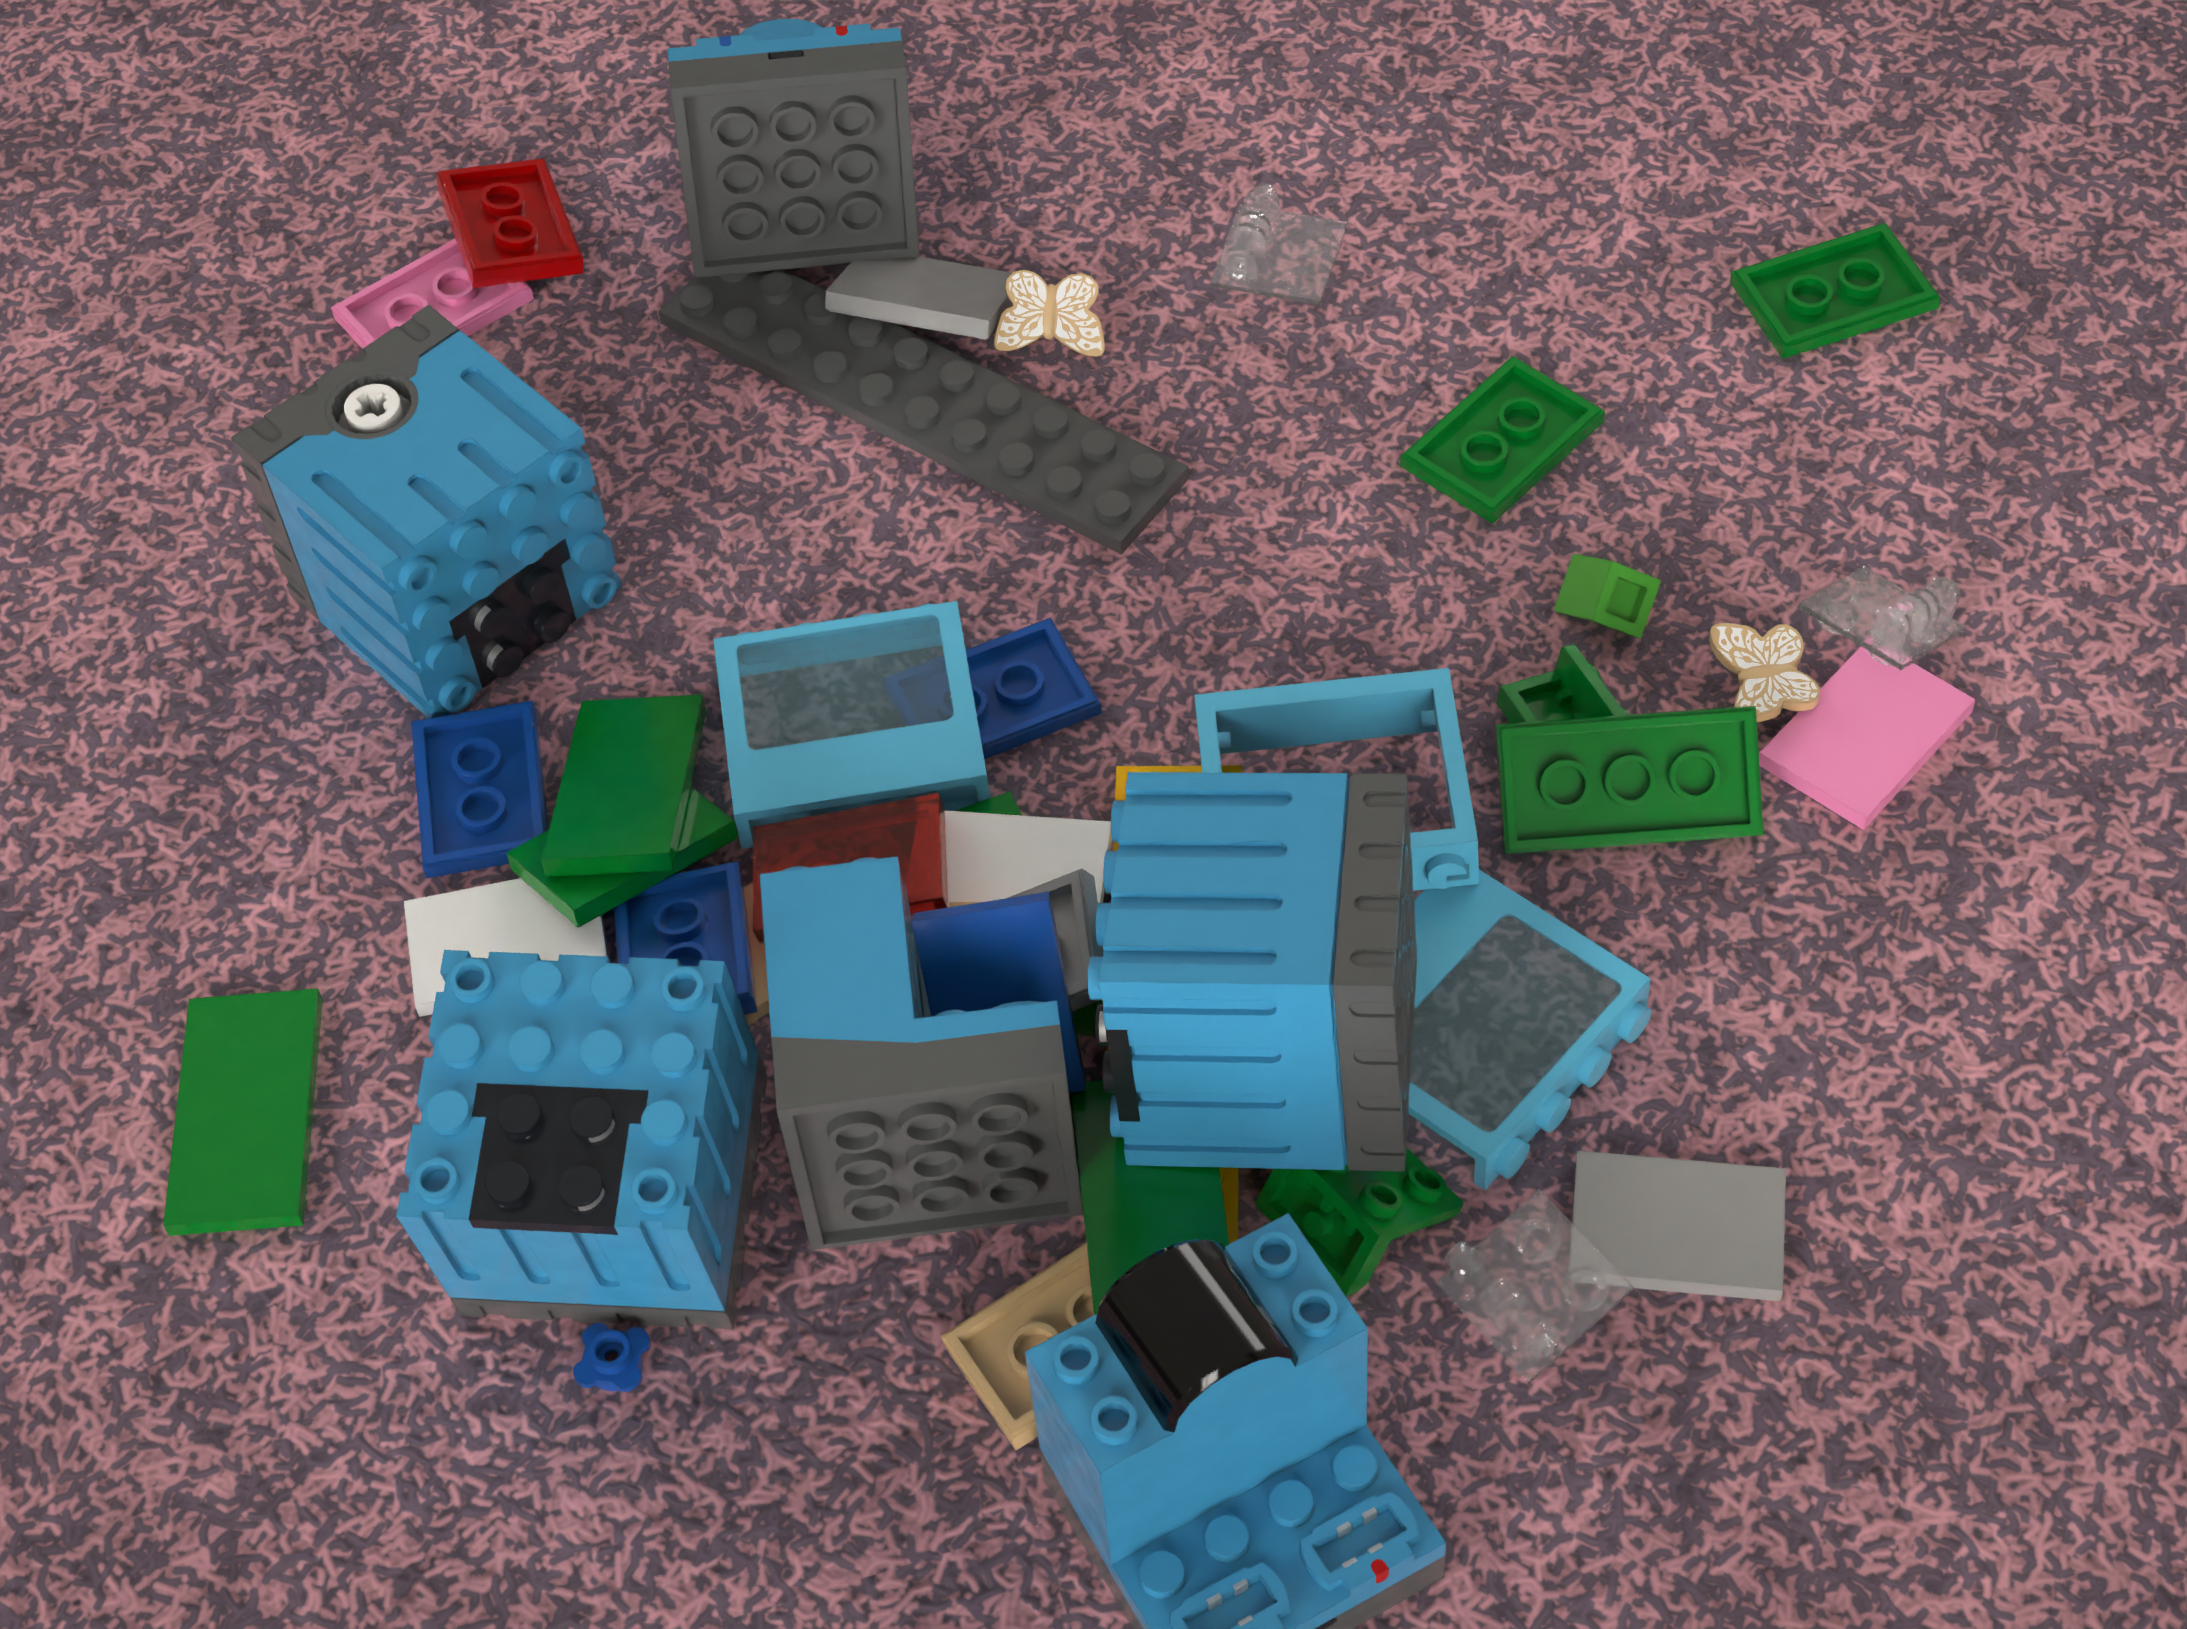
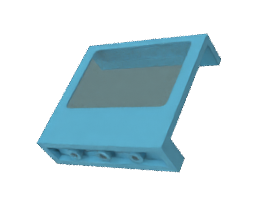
[713,601,990,849]
[1408,870,1652,1191]

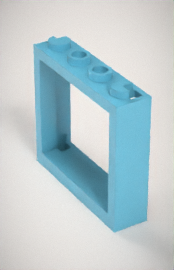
[1194,668,1479,891]

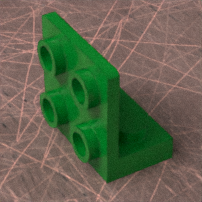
[1255,1147,1464,1296]

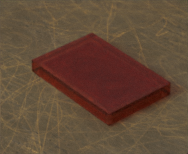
[753,793,948,943]

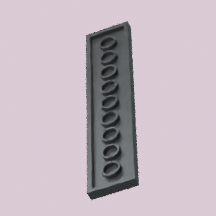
[659,269,1189,555]

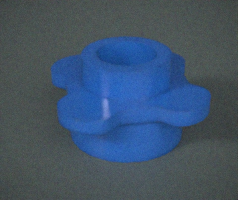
[573,1323,651,1392]

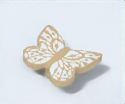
[993,269,1105,357]
[1709,623,1820,723]

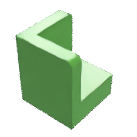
[1554,554,1661,639]

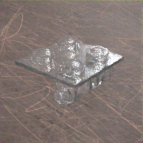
[1210,184,1348,305]
[1798,566,1966,670]
[1436,1189,1634,1384]

